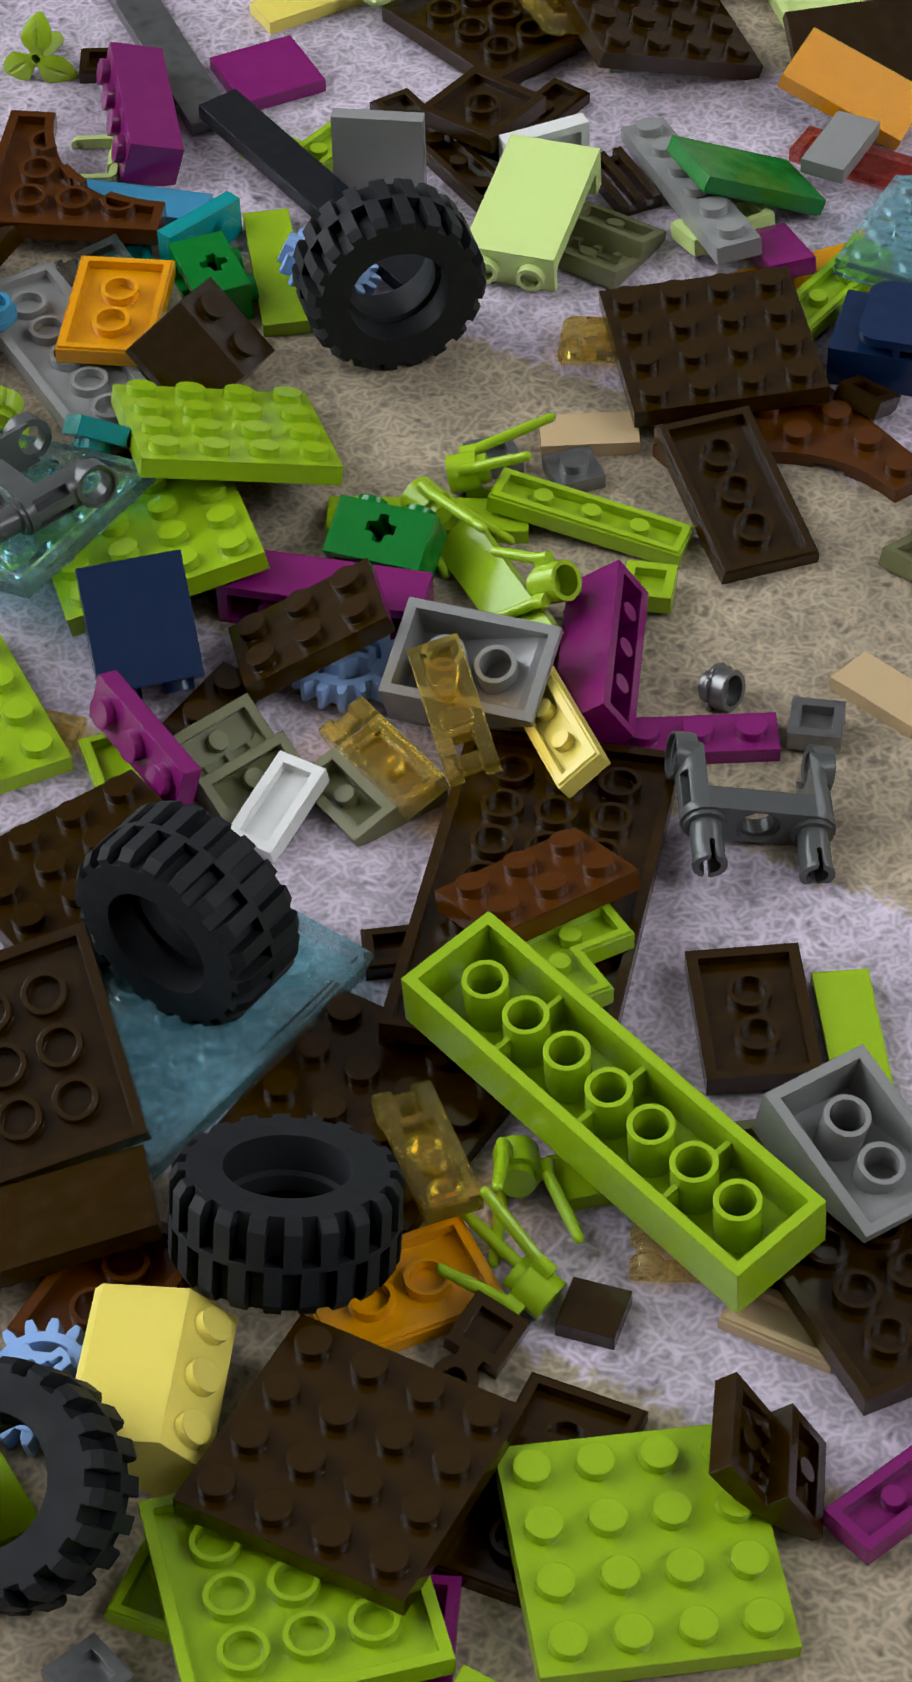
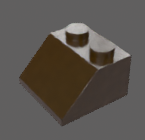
[125,277,275,389]

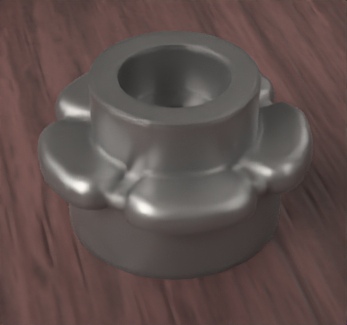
[698,662,746,713]

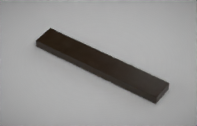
[370,88,496,213]

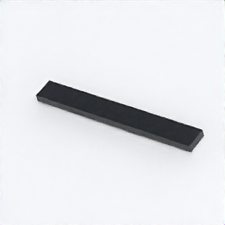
[199,89,426,290]

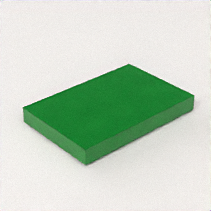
[666,135,826,216]

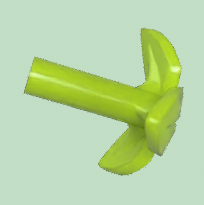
[3,11,78,83]

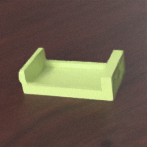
[470,134,601,292]

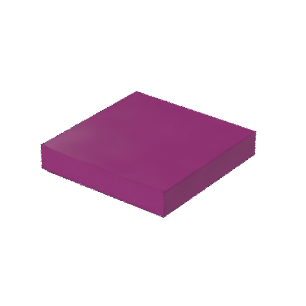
[209,35,326,110]

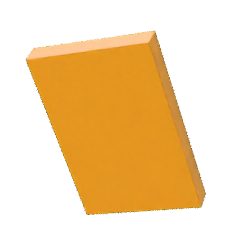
[777,27,912,150]
[55,255,176,367]
[308,1215,503,1353]

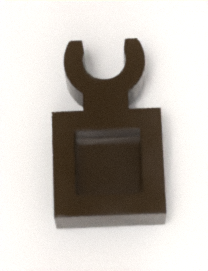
[434,1290,531,1387]

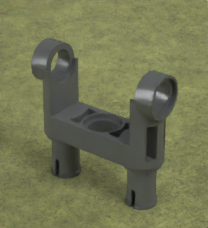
[0,412,118,544]
[664,731,836,884]

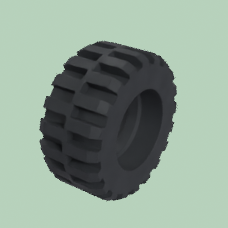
[292,178,487,370]
[75,800,300,1027]
[167,1114,405,1315]
[0,1356,139,1616]

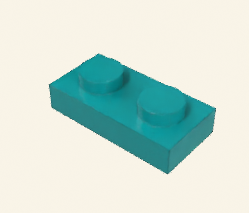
[157,191,242,260]
[62,414,131,454]

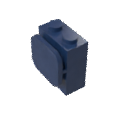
[826,281,912,397]
[75,549,205,699]

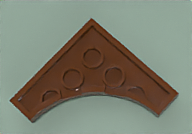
[0,110,167,246]
[653,387,912,503]

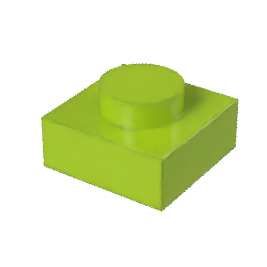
[626,559,679,614]

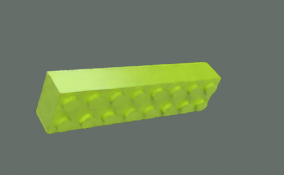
[401,911,827,1315]

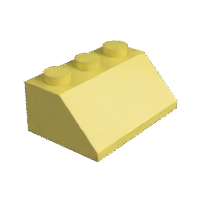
[75,1283,238,1497]

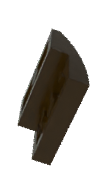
[709,1372,826,1541]

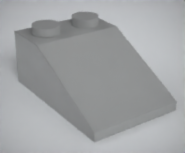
[378,596,563,729]
[752,1044,912,1243]

